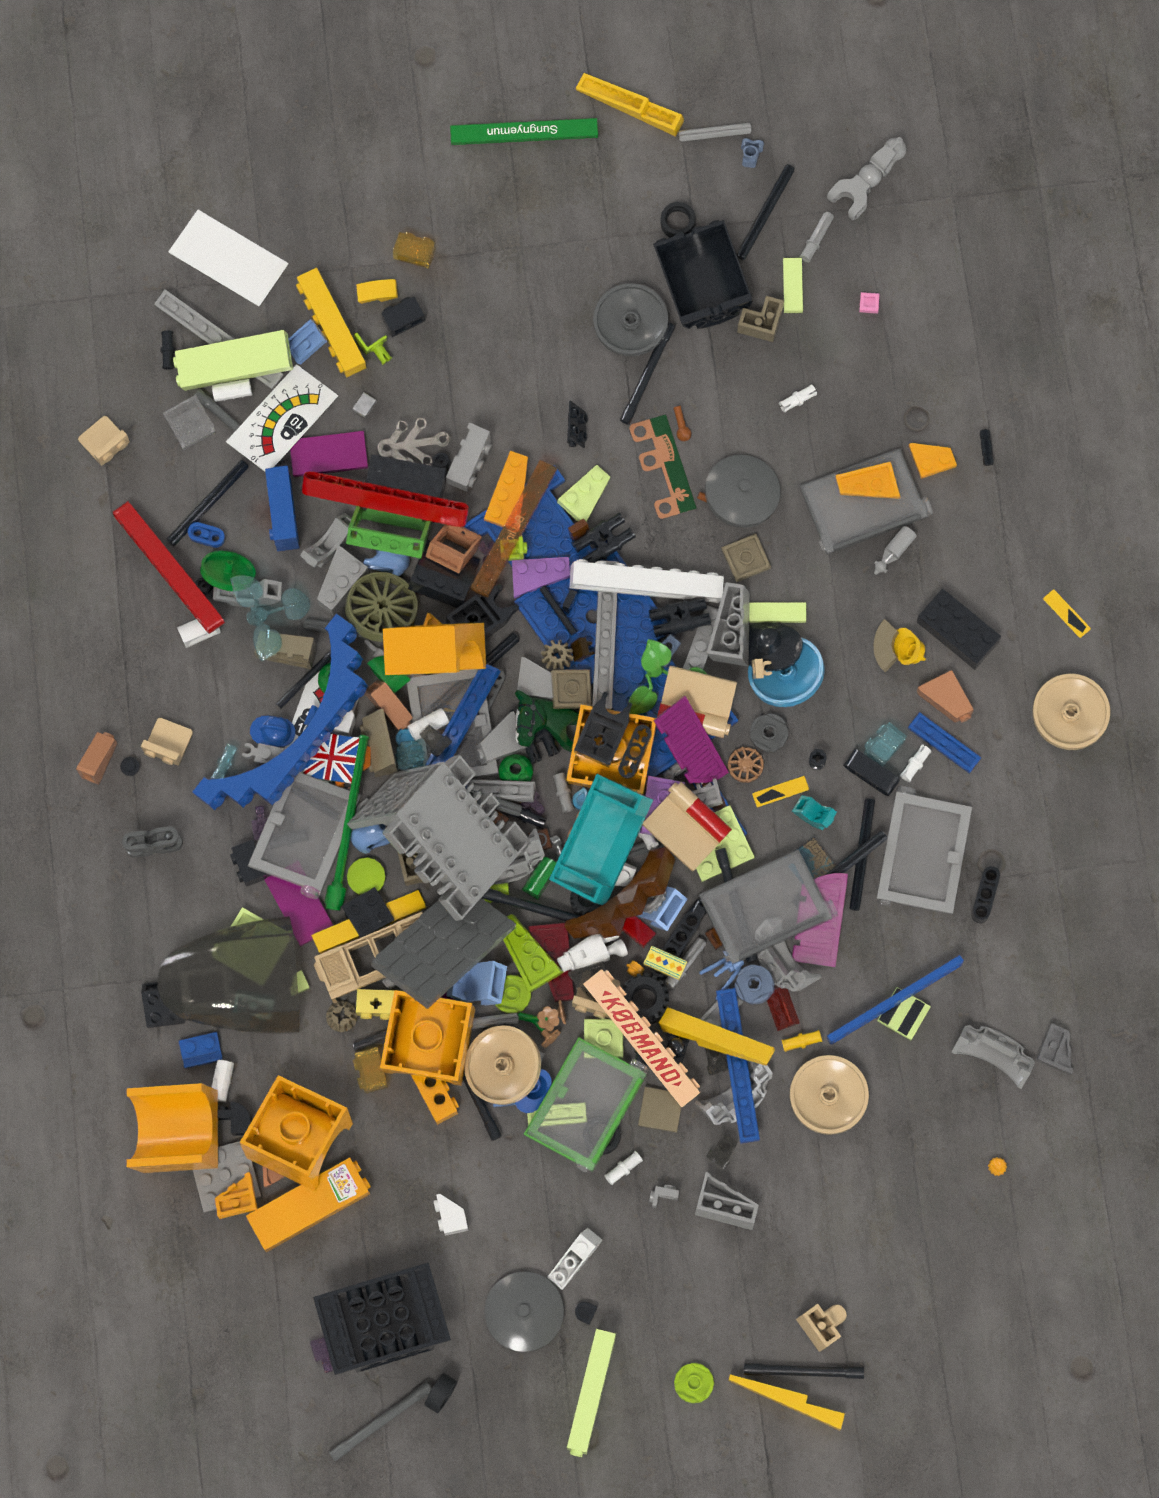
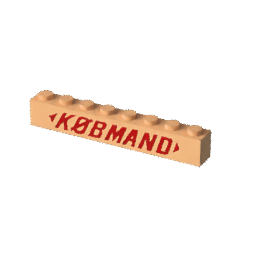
[583,969,700,1107]

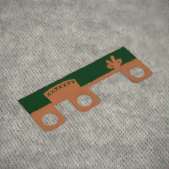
[630,414,697,519]

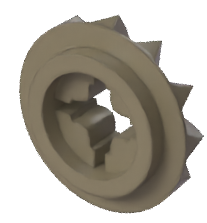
[326,1001,357,1032]

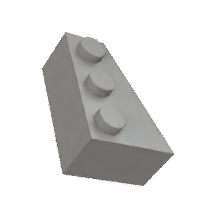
[446,422,493,492]
[317,545,369,616]
[695,1172,759,1230]

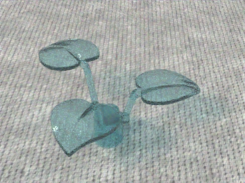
[230,575,310,661]

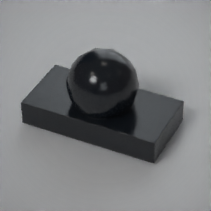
[666,1034,690,1064]

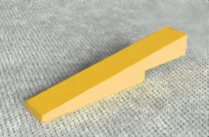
[576,73,684,137]
[311,890,427,954]
[659,1007,775,1066]
[728,1375,845,1431]

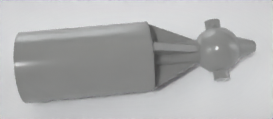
[874,526,917,575]

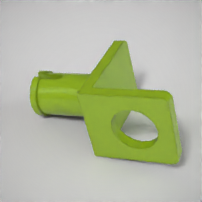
[354,333,392,365]

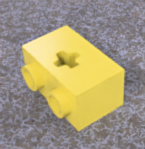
[356,989,394,1020]

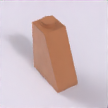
[917,670,974,723]
[365,680,413,730]
[76,732,117,785]

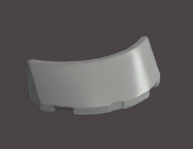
[494,828,545,884]
[755,918,822,991]
[952,1025,1035,1089]
[695,1061,773,1125]

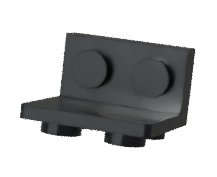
[141,979,185,1028]

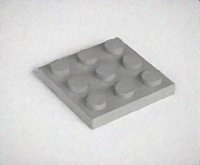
[193,1141,261,1213]

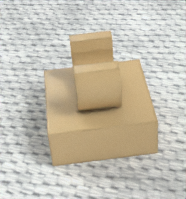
[752,659,772,679]

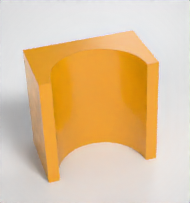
[383,623,486,675]
[566,705,657,795]
[380,990,476,1086]
[240,1075,353,1191]
[127,1083,218,1173]

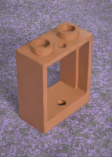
[425,524,482,573]

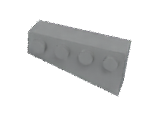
[707,582,750,667]

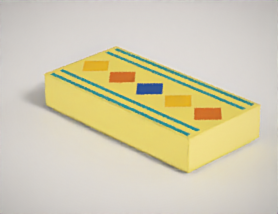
[644,946,687,980]

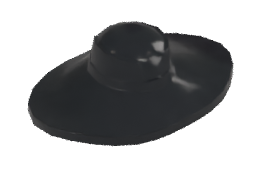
[748,622,803,671]

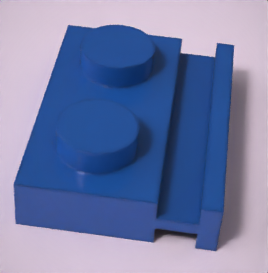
[179,1032,223,1069]

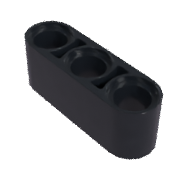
[843,749,900,796]
[971,866,1000,924]

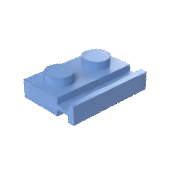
[288,319,328,365]

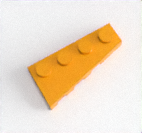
[484,451,528,533]

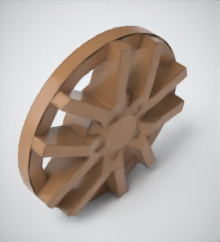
[728,747,764,783]

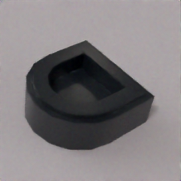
[575,1302,598,1325]

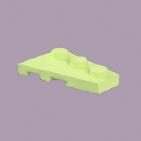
[557,465,610,522]

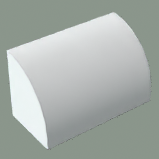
[177,619,221,648]

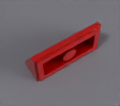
[622,916,656,948]

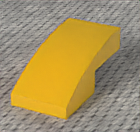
[356,279,398,304]

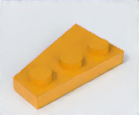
[835,462,900,499]

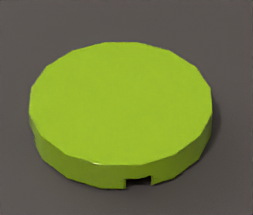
[347,858,386,895]
[495,975,531,1014]
[674,1363,714,1404]

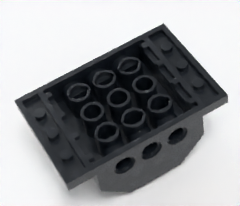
[313,1262,451,1375]

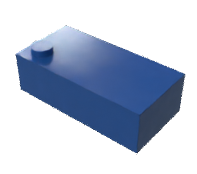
[265,466,300,552]

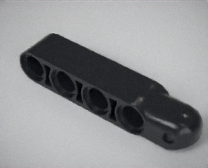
[652,897,707,980]

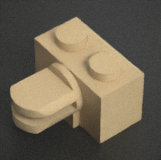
[796,1304,847,1352]

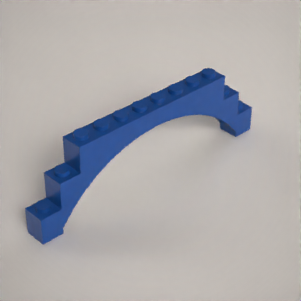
[193,614,368,810]

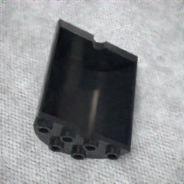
[653,220,753,329]

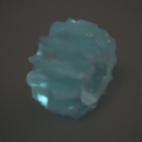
[395,741,425,771]

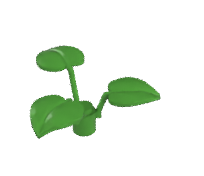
[629,639,707,714]

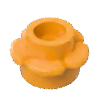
[626,960,645,977]

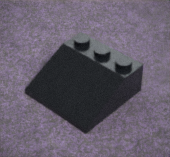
[408,539,480,608]

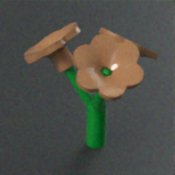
[518,1000,566,1048]

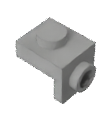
[649,1185,679,1208]

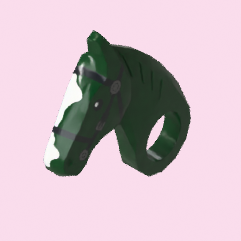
[514,690,579,753]

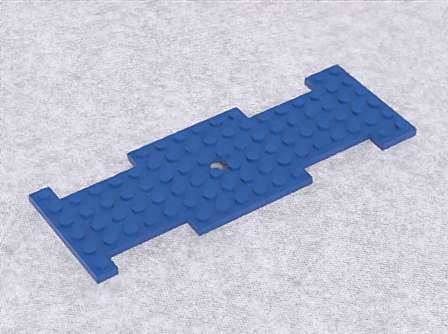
[463,465,738,777]

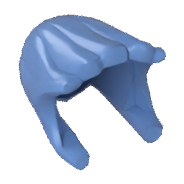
[364,550,410,576]
[351,824,390,854]

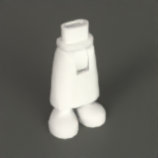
[557,934,628,972]

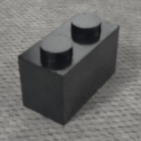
[381,297,425,338]
[230,840,267,887]

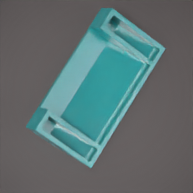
[549,774,653,905]

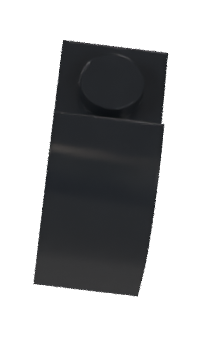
[218,1102,252,1136]

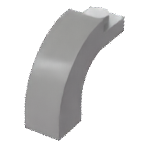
[300,513,352,568]
[213,579,282,607]

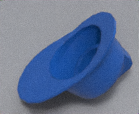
[250,716,295,747]
[515,1069,551,1113]

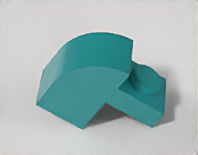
[792,796,837,830]

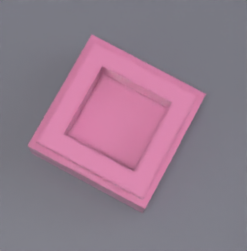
[859,292,879,314]

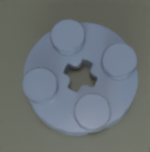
[735,965,775,1005]

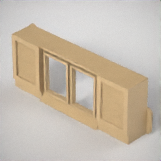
[314,912,423,1003]

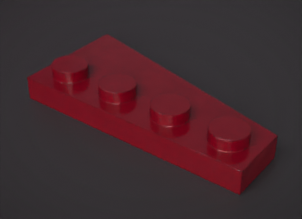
[528,923,574,1002]

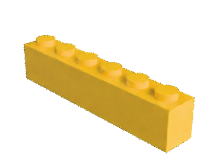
[296,268,366,378]

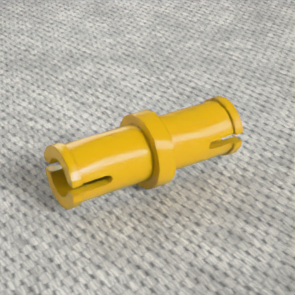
[781,1030,822,1052]

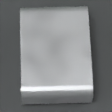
[353,393,377,418]

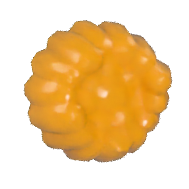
[988,1157,1007,1176]

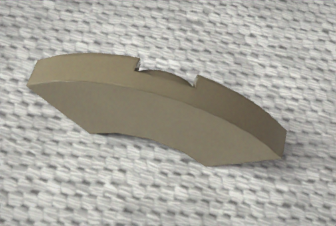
[873,619,899,672]

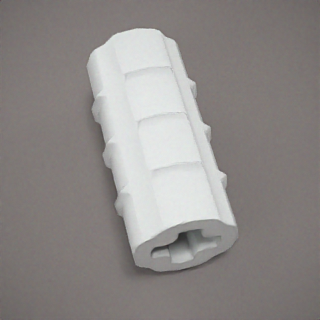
[212,379,252,402]
[407,708,449,741]
[212,1060,234,1102]

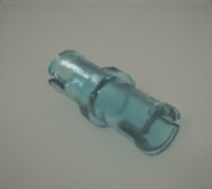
[211,744,238,779]

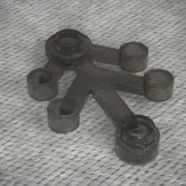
[377,418,450,466]

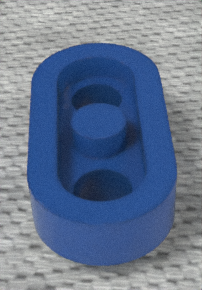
[188,522,225,548]

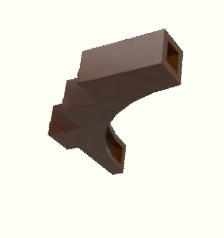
[564,847,676,939]

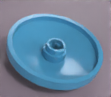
[748,638,825,707]

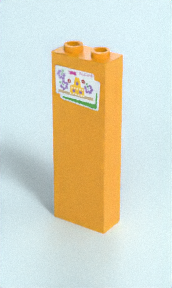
[246,1158,371,1252]

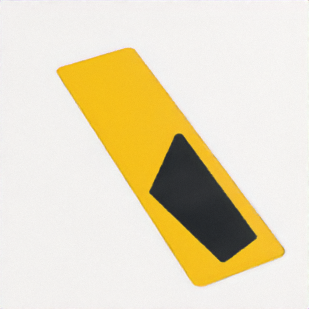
[1043,590,1091,638]
[752,776,809,807]

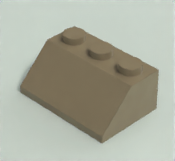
[360,709,397,777]

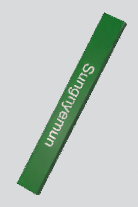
[450,118,598,145]

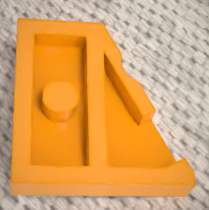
[909,443,957,479]
[215,1172,258,1219]

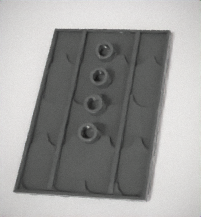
[371,898,516,1009]

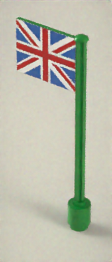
[303,734,370,911]

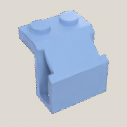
[638,886,687,931]
[447,961,507,1006]

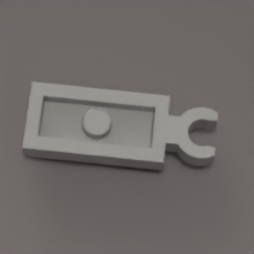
[242,743,285,765]

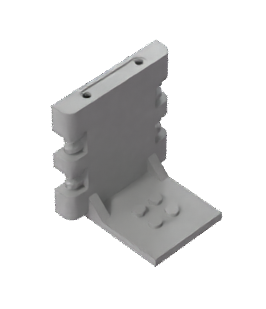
[347,755,529,921]

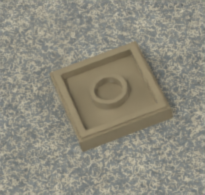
[721,533,771,583]
[551,670,592,709]
[638,1087,681,1133]

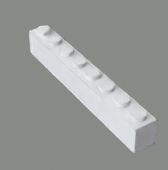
[570,559,724,603]

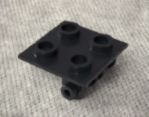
[567,401,588,448]
[341,887,395,938]

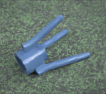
[699,955,744,1000]

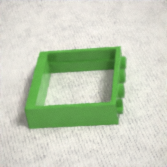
[346,506,432,558]

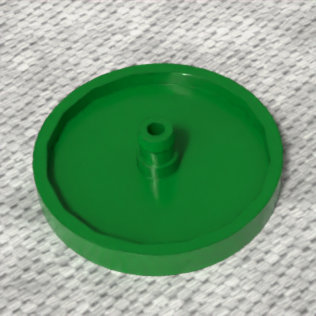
[200,551,256,591]

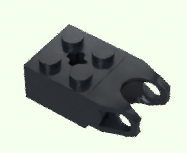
[446,584,519,640]
[574,691,632,768]

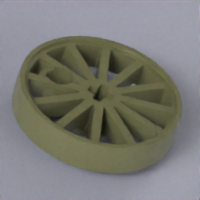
[345,572,418,642]

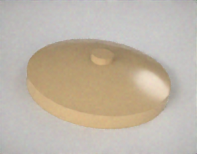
[1033,674,1110,750]
[464,1026,541,1105]
[790,1055,869,1135]

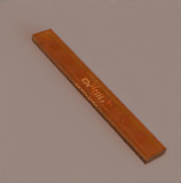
[470,460,557,598]

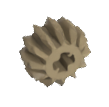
[541,640,574,670]

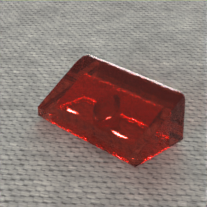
[767,988,800,1031]

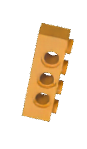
[410,1074,459,1125]

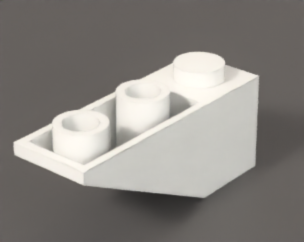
[547,1228,603,1290]

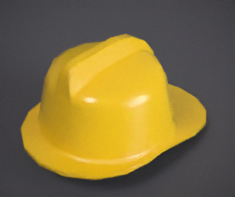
[894,628,926,665]

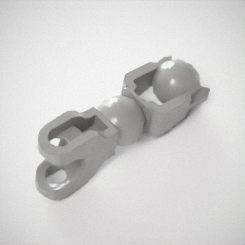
[827,137,907,220]

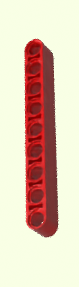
[302,471,469,527]
[112,501,225,634]

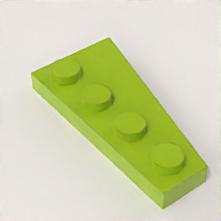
[503,914,564,992]

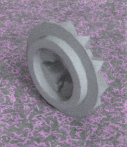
[643,891,667,914]

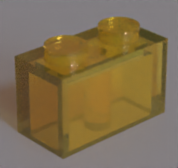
[393,232,436,269]
[352,1047,388,1094]

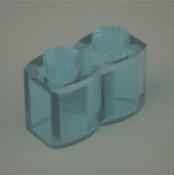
[864,722,907,766]

